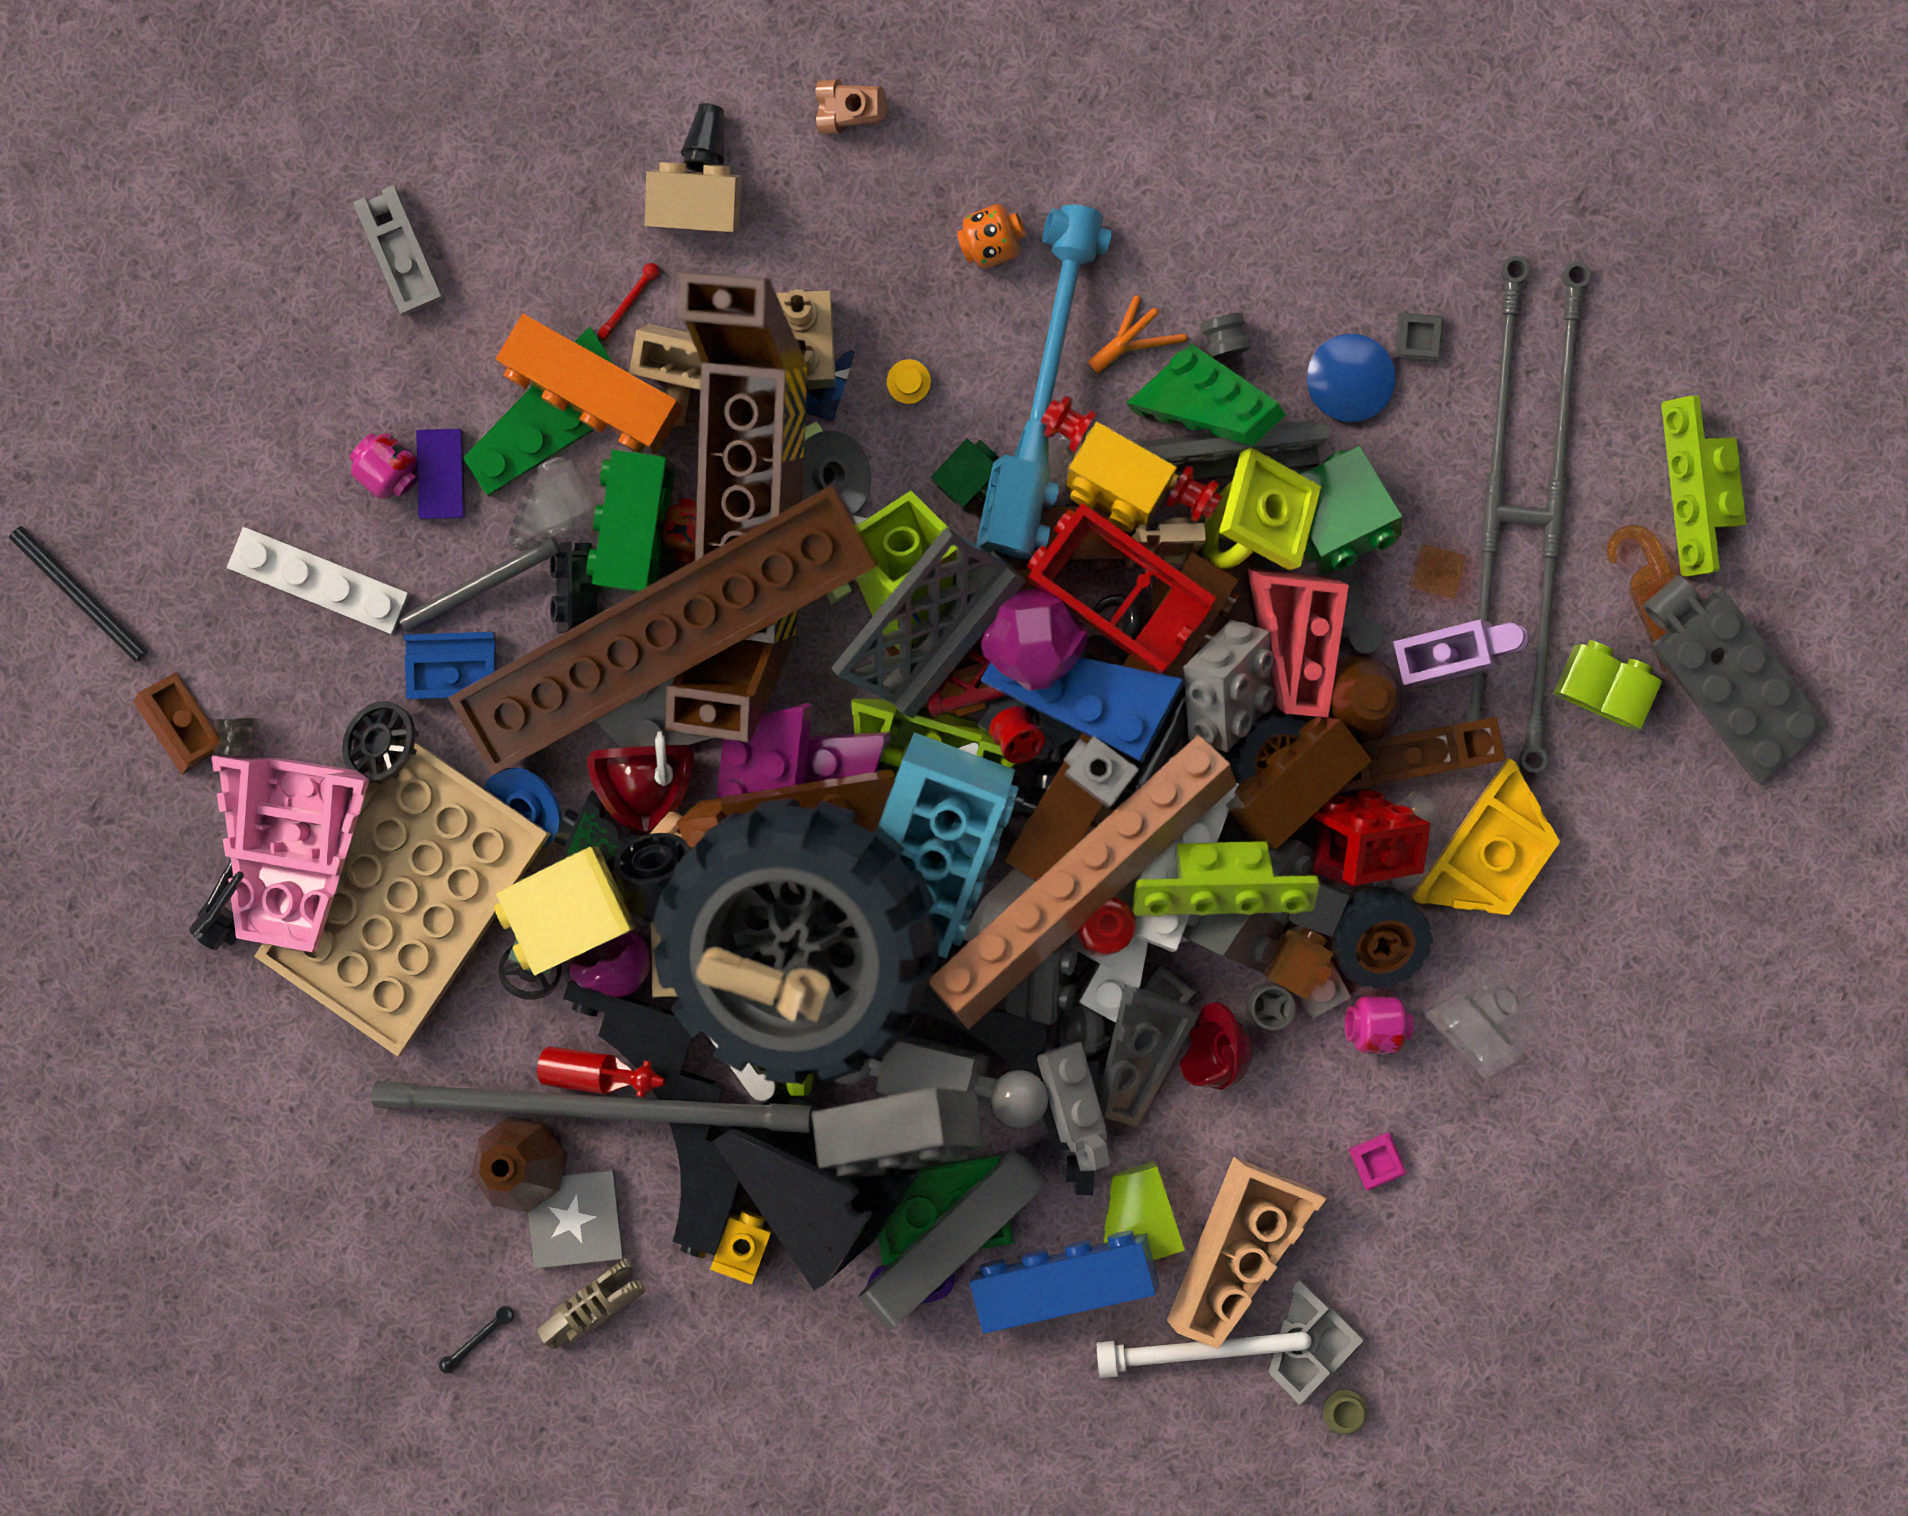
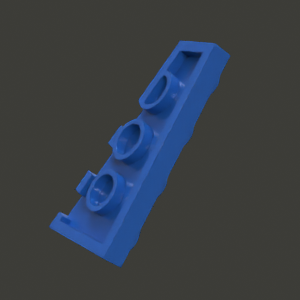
[981,657,1184,763]

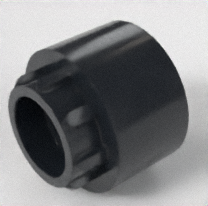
[614,833,690,923]

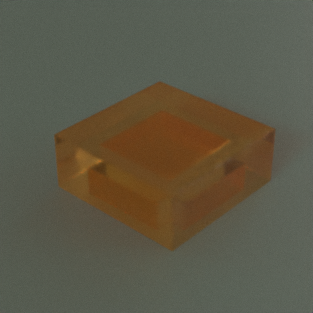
[1410,544,1466,599]

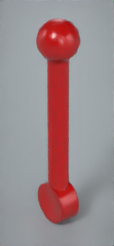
[597,263,660,341]

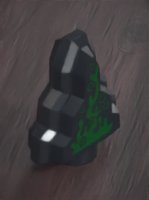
[554,790,638,872]

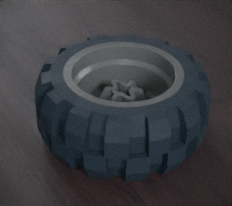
[653,798,940,1085]

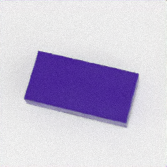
[416,429,465,520]

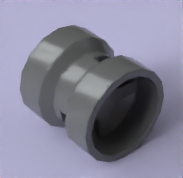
[1247,983,1296,1030]

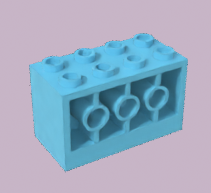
[879,732,1019,958]

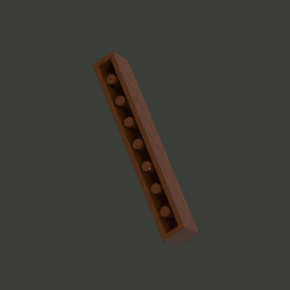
[1003,552,1239,882]

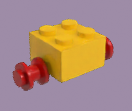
[1041,395,1223,532]

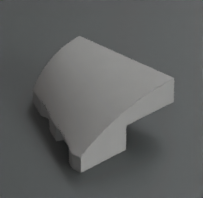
[1268,1280,1366,1405]

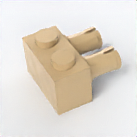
[776,289,836,389]

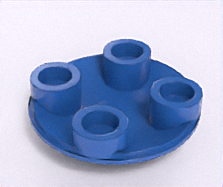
[1307,334,1395,422]

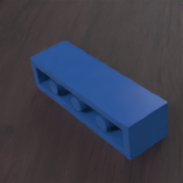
[969,1230,1160,1334]

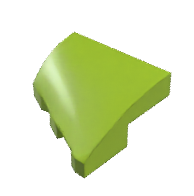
[1103,1161,1185,1260]

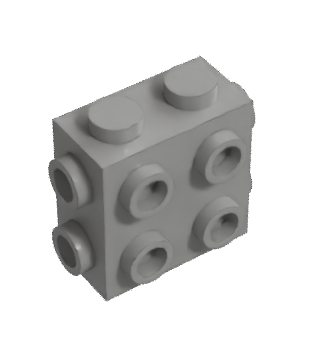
[1184,620,1275,752]

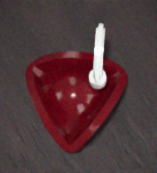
[587,732,694,836]

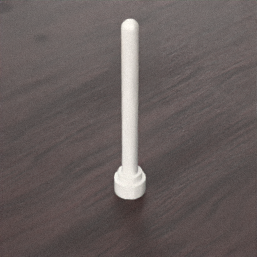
[1097,1332,1312,1378]

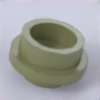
[1322,1389,1367,1434]

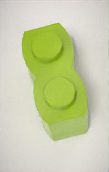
[1553,640,1662,730]

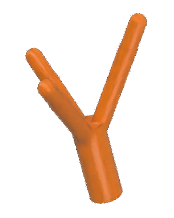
[1087,295,1188,374]

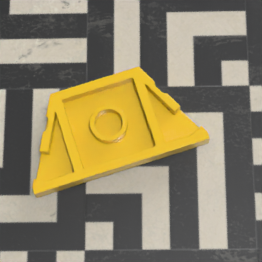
[1410,757,1560,915]

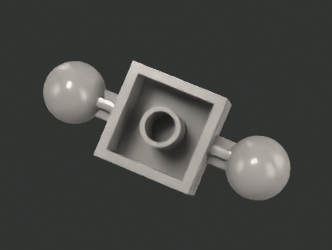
[833,1034,1048,1128]

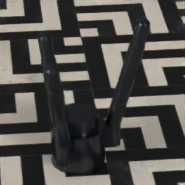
[189,860,244,950]

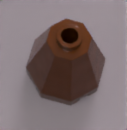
[471,1117,568,1212]

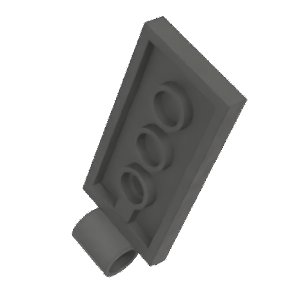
[1642,575,1828,784]

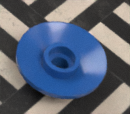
[484,768,562,849]

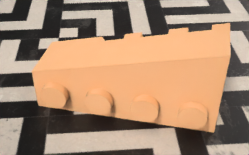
[1166,1157,1327,1349]

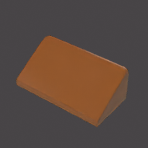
[133,672,225,774]

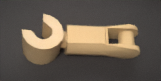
[697,948,830,1023]

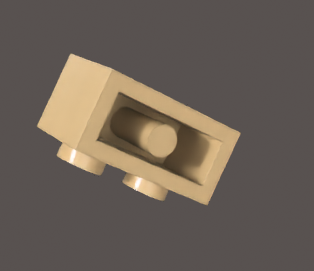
[645,162,742,232]

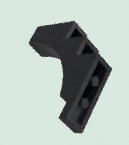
[917,962,1099,1196]
[563,980,740,1258]

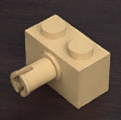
[629,324,701,426]

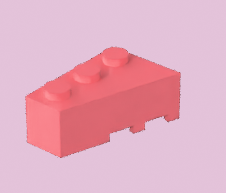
[1247,568,1349,718]

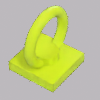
[1201,448,1321,570]

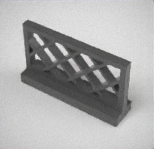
[1138,419,1330,480]
[831,527,1026,719]

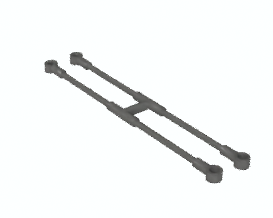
[1465,256,1591,773]

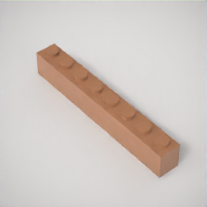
[929,735,1237,1030]

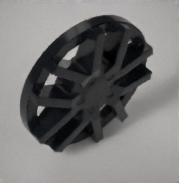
[342,701,419,785]

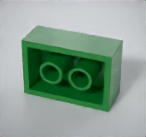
[587,449,676,594]

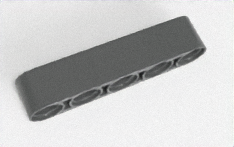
[858,1148,1048,1330]

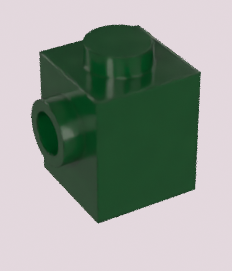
[930,438,999,511]

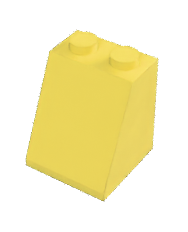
[494,846,637,976]

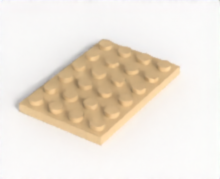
[254,739,551,1057]

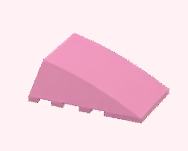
[212,755,369,952]

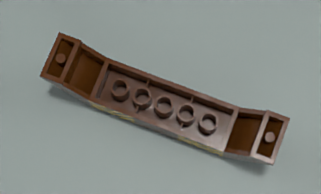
[665,272,808,742]

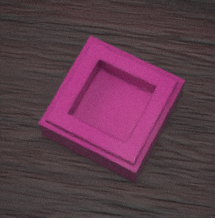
[1348,1132,1407,1191]

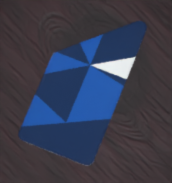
[806,350,855,421]

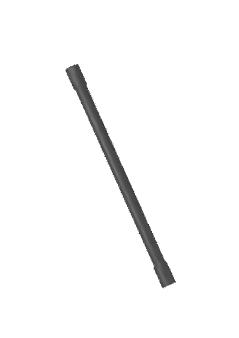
[372,1081,814,1133]

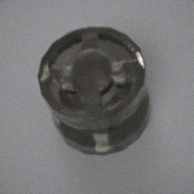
[214,718,261,755]

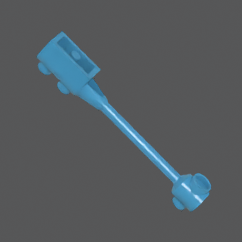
[976,204,1111,560]

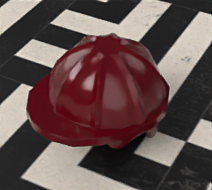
[1180,1002,1254,1090]

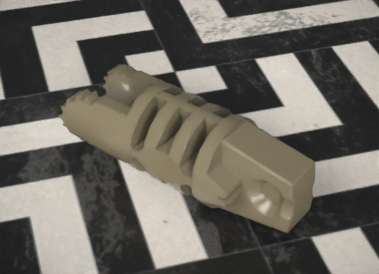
[537,1258,646,1349]

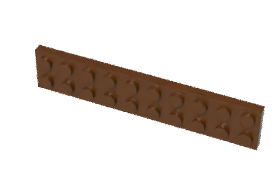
[448,484,879,776]

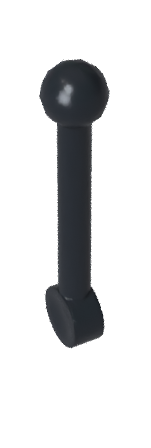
[439,1306,514,1374]

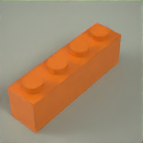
[495,313,683,455]

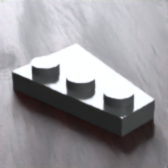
[1098,984,1200,1127]

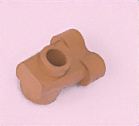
[816,79,888,134]

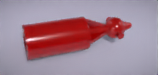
[537,1046,666,1098]

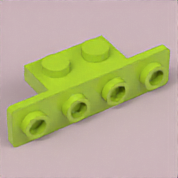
[1661,395,1746,577]
[1133,842,1320,917]

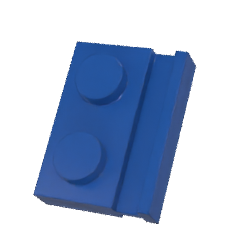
[404,632,497,699]

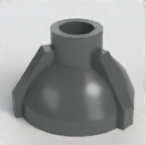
[1055,996,1115,1059]

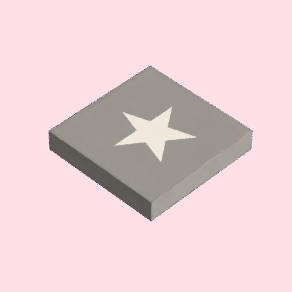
[528,1169,624,1269]

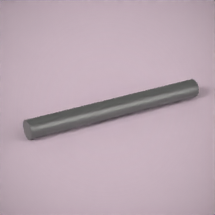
[399,536,561,632]

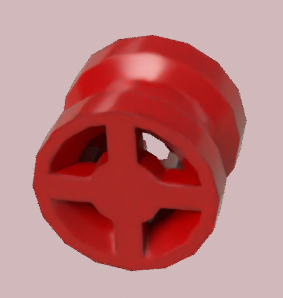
[989,706,1045,764]

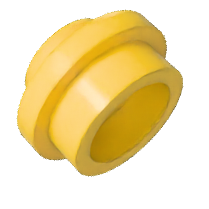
[887,359,931,404]

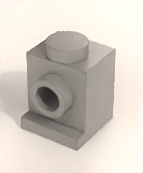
[1063,736,1138,808]

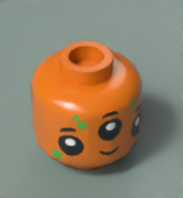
[957,204,1026,269]

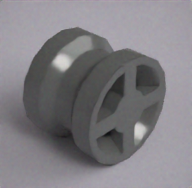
[1200,313,1251,359]

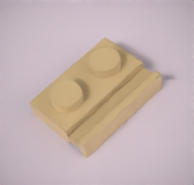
[1125,518,1205,567]

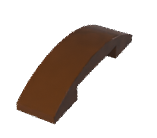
[1337,716,1506,793]

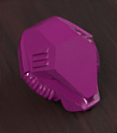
[982,589,1087,691]

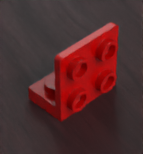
[1311,790,1431,886]

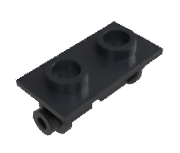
[550,541,597,633]

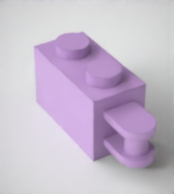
[1394,619,1529,688]

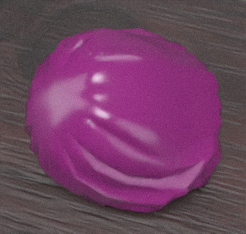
[570,930,652,998]

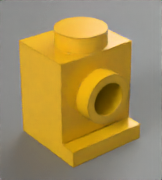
[710,1210,772,1285]

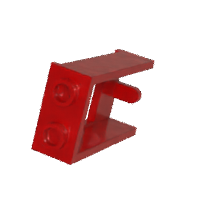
[1027,503,1216,675]

